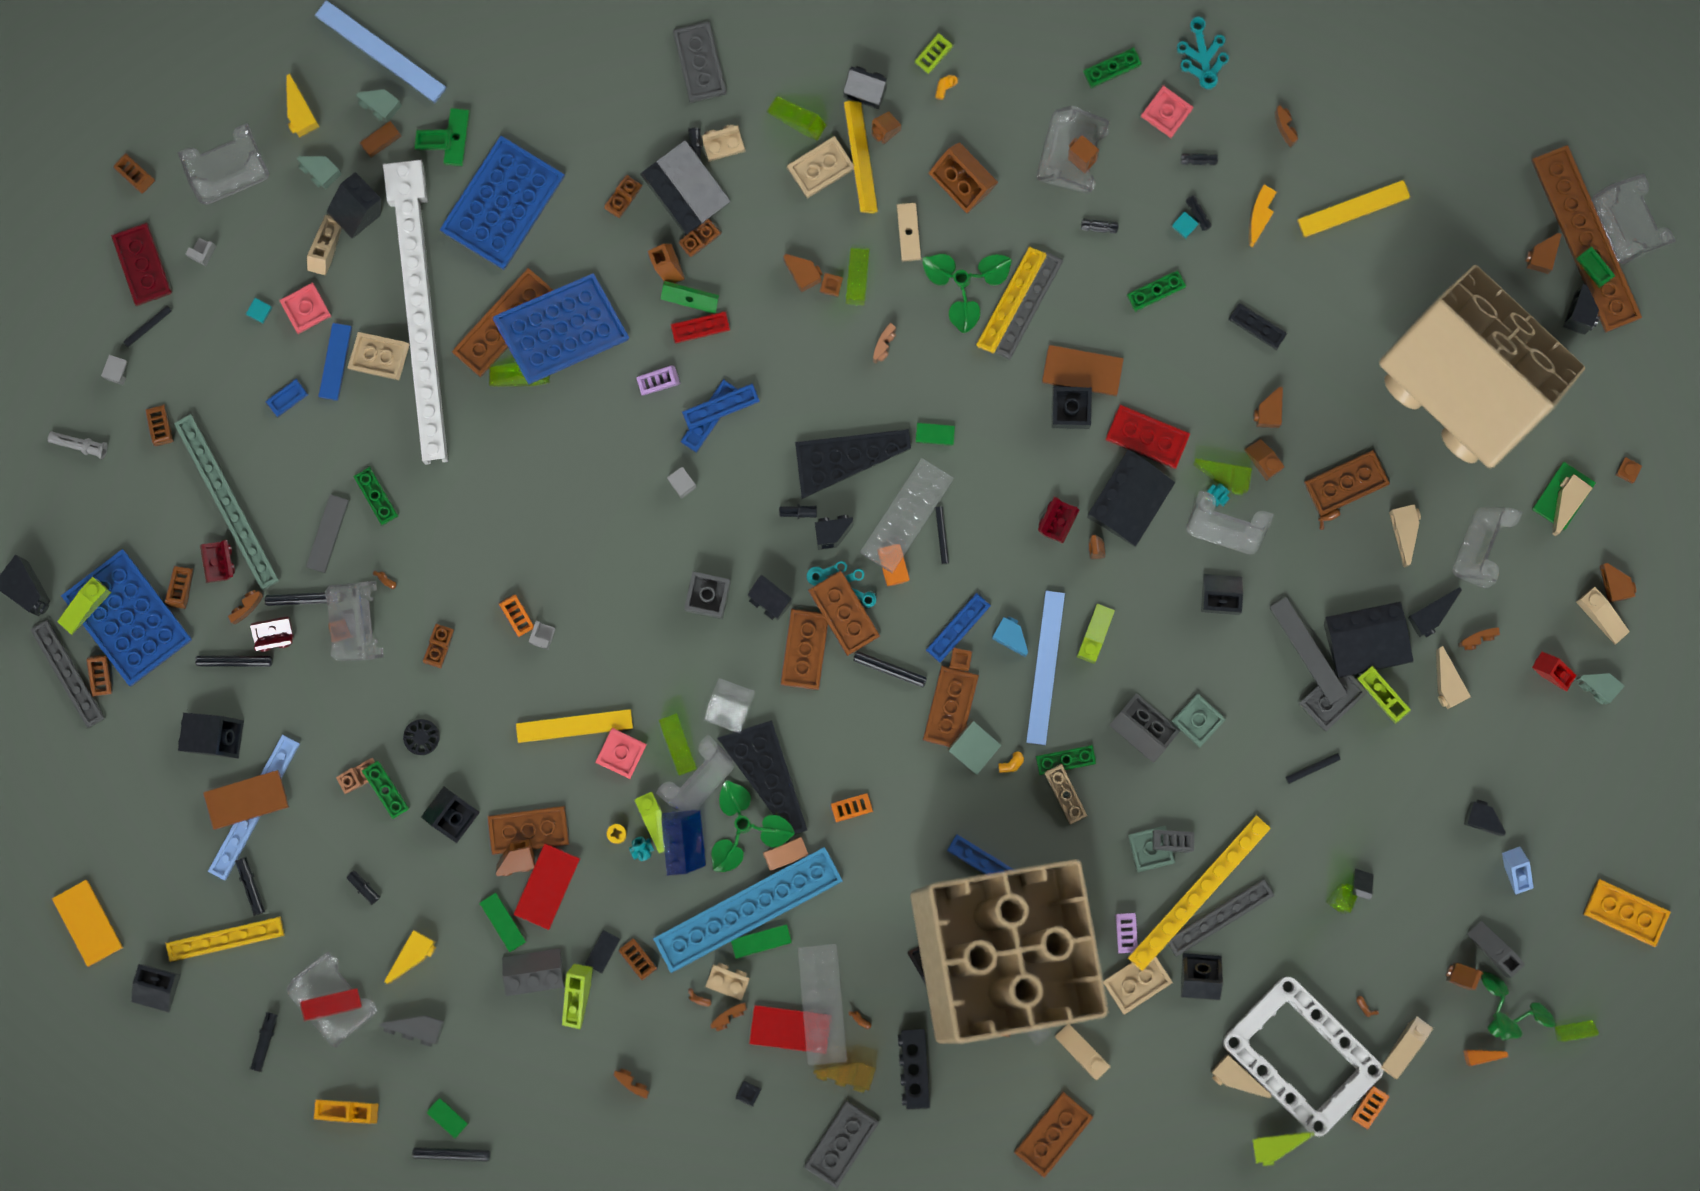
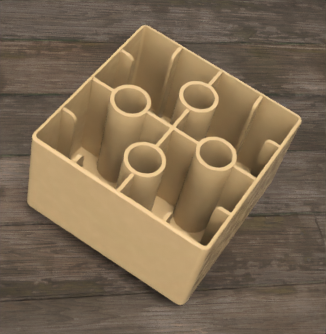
[1379,265,1585,468]
[911,860,1108,1044]

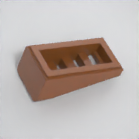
[113,153,155,193]
[146,405,174,447]
[1088,535,1105,559]
[165,566,193,609]
[86,655,112,696]
[618,938,658,981]

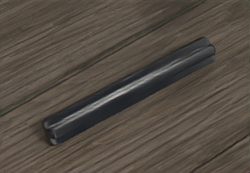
[265,592,341,606]
[854,652,927,687]
[195,656,272,667]
[412,1148,490,1161]

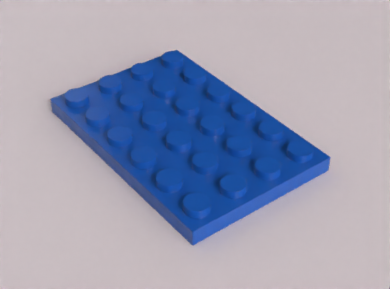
[440,136,565,270]
[493,273,629,384]
[61,549,192,687]

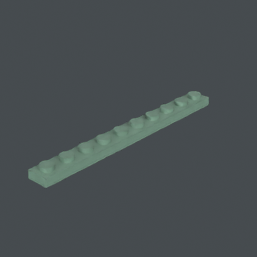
[174,414,279,590]

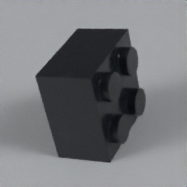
[1051,387,1092,429]

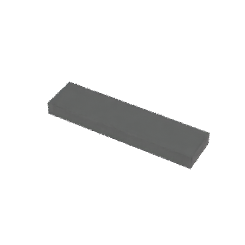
[306,495,349,573]

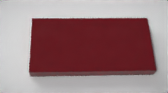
[111,223,172,306]

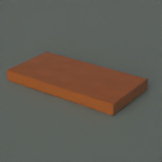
[1042,345,1124,396]
[1304,450,1390,517]
[808,570,880,656]
[781,609,828,690]
[923,666,979,747]
[203,770,289,830]
[487,806,569,855]
[1014,1092,1094,1178]

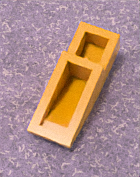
[1249,184,1277,248]
[314,1099,379,1124]

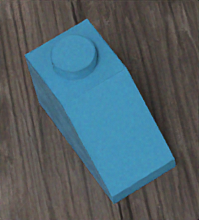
[992,616,1028,657]

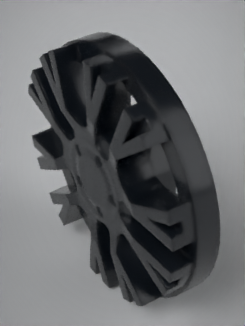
[403,719,440,756]

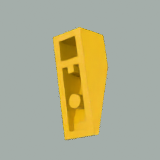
[286,74,319,137]
[384,930,436,984]

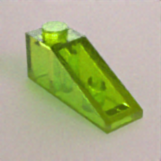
[767,96,827,141]
[846,248,870,306]
[489,362,550,386]
[1193,458,1252,495]
[659,713,697,776]
[1326,883,1358,914]

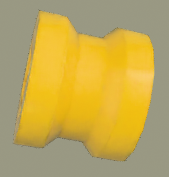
[607,824,627,844]

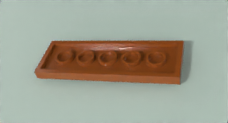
[452,268,553,378]

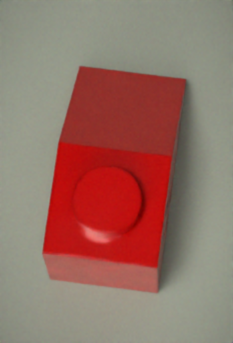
[1532,651,1577,692]

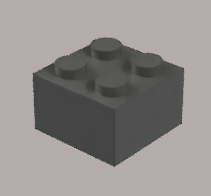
[684,572,731,620]

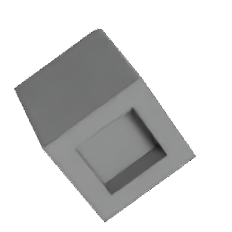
[186,238,217,266]
[101,355,127,385]
[667,467,697,499]
[529,621,555,650]

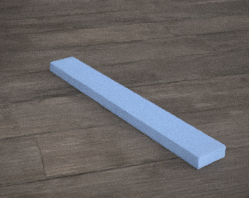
[315,0,446,103]
[1026,591,1065,745]
[208,735,300,881]

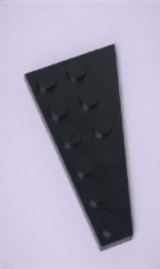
[795,429,911,499]
[717,720,808,835]

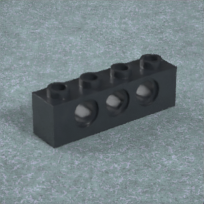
[898,1029,930,1110]

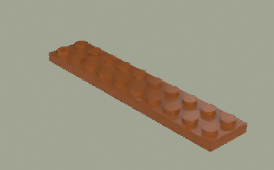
[1531,145,1642,333]

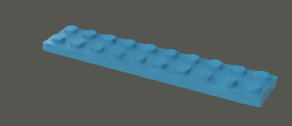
[653,847,843,973]

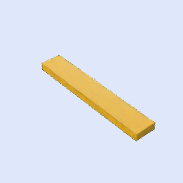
[844,101,878,214]
[1297,180,1410,238]
[976,247,1047,354]
[516,709,633,743]
[166,917,285,962]

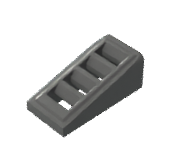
[1153,830,1194,853]

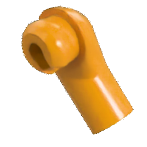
[935,75,958,99]
[998,751,1024,773]

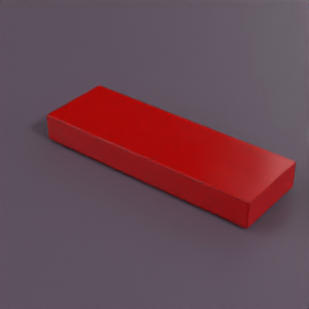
[670,311,730,344]
[299,988,362,1021]

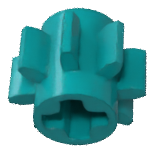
[1206,484,1230,507]
[629,837,654,861]

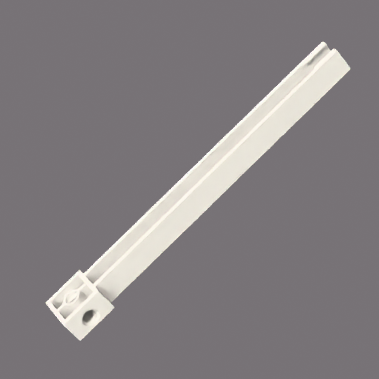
[383,160,448,465]

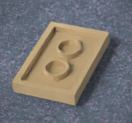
[787,136,854,199]
[348,332,410,380]
[1103,957,1173,1015]

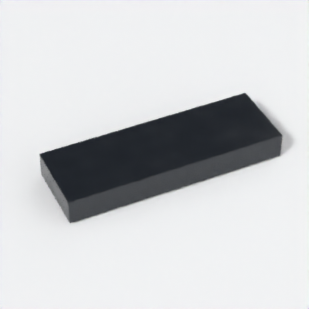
[1229,303,1287,350]

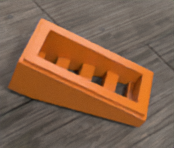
[498,594,534,637]
[831,793,873,823]
[1463,1050,1508,1066]
[1351,1086,1390,1129]

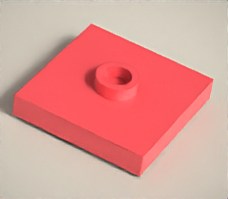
[1141,86,1194,138]
[279,283,331,334]
[595,728,647,779]

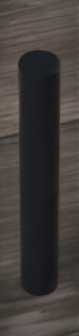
[123,306,172,347]
[935,507,949,564]
[1285,753,1341,784]

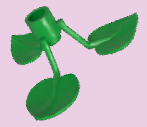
[923,254,1012,333]
[711,780,795,872]
[1481,971,1557,1040]

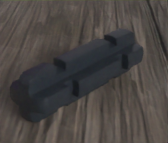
[1181,154,1218,165]
[1186,195,1212,231]
[1081,219,1119,233]

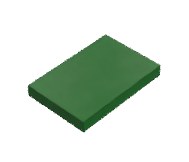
[1532,462,1596,530]

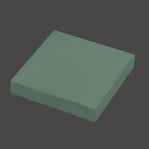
[1171,693,1226,748]
[947,720,1001,775]
[1128,826,1175,873]

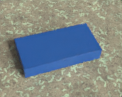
[266,379,308,417]

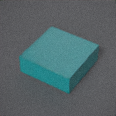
[1172,212,1199,239]
[246,298,272,324]

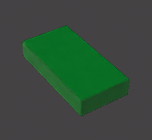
[414,129,453,150]
[1576,246,1616,288]
[915,423,955,446]
[426,1098,469,1139]

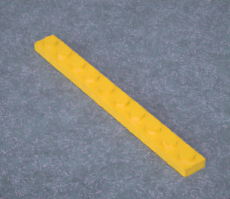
[1128,815,1271,971]

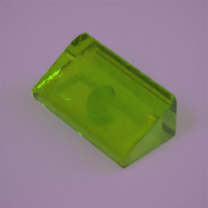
[1555,1020,1599,1042]

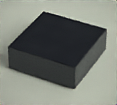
[735,1081,761,1107]

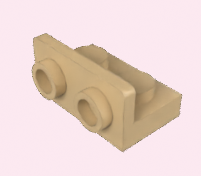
[702,125,745,162]
[705,963,750,1000]

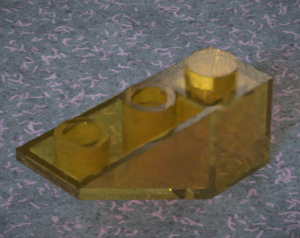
[813,1062,876,1093]

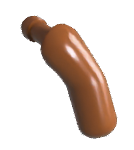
[1318,509,1341,530]
[373,571,397,589]
[688,988,712,1007]
[1356,996,1379,1017]
[848,1011,872,1029]

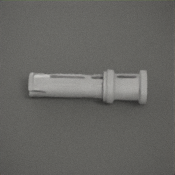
[48,431,108,459]

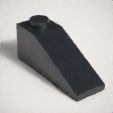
[1408,587,1462,638]

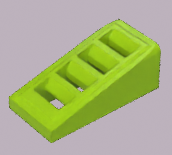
[914,33,954,74]

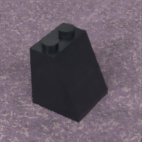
[327,172,381,239]
[0,554,50,616]
[178,713,244,759]

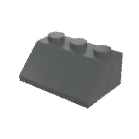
[1110,693,1180,763]
[502,949,565,996]

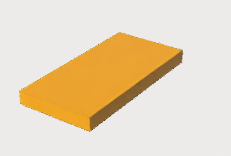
[1583,879,1671,947]
[52,880,123,967]

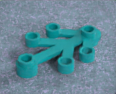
[1177,17,1229,89]
[807,561,877,607]

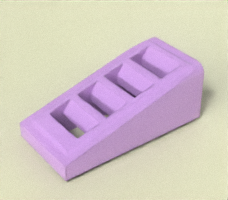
[636,366,680,396]
[1115,913,1138,953]

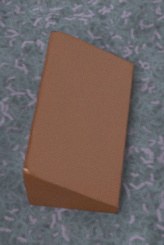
[360,121,401,158]

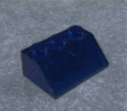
[661,810,706,876]

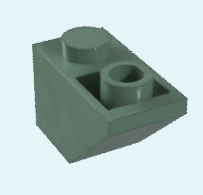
[356,89,402,123]
[297,156,342,190]
[1576,673,1624,705]

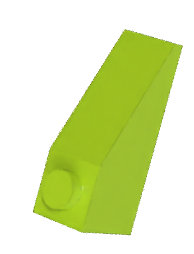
[57,577,112,635]
[1076,604,1115,664]
[1358,666,1411,725]
[634,792,677,854]
[562,963,593,1029]
[1253,1131,1315,1166]

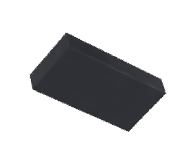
[1352,869,1374,900]
[585,930,621,974]

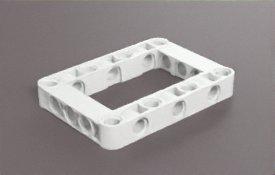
[1222,977,1383,1136]

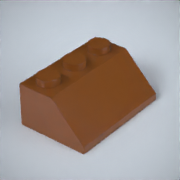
[929,142,998,213]

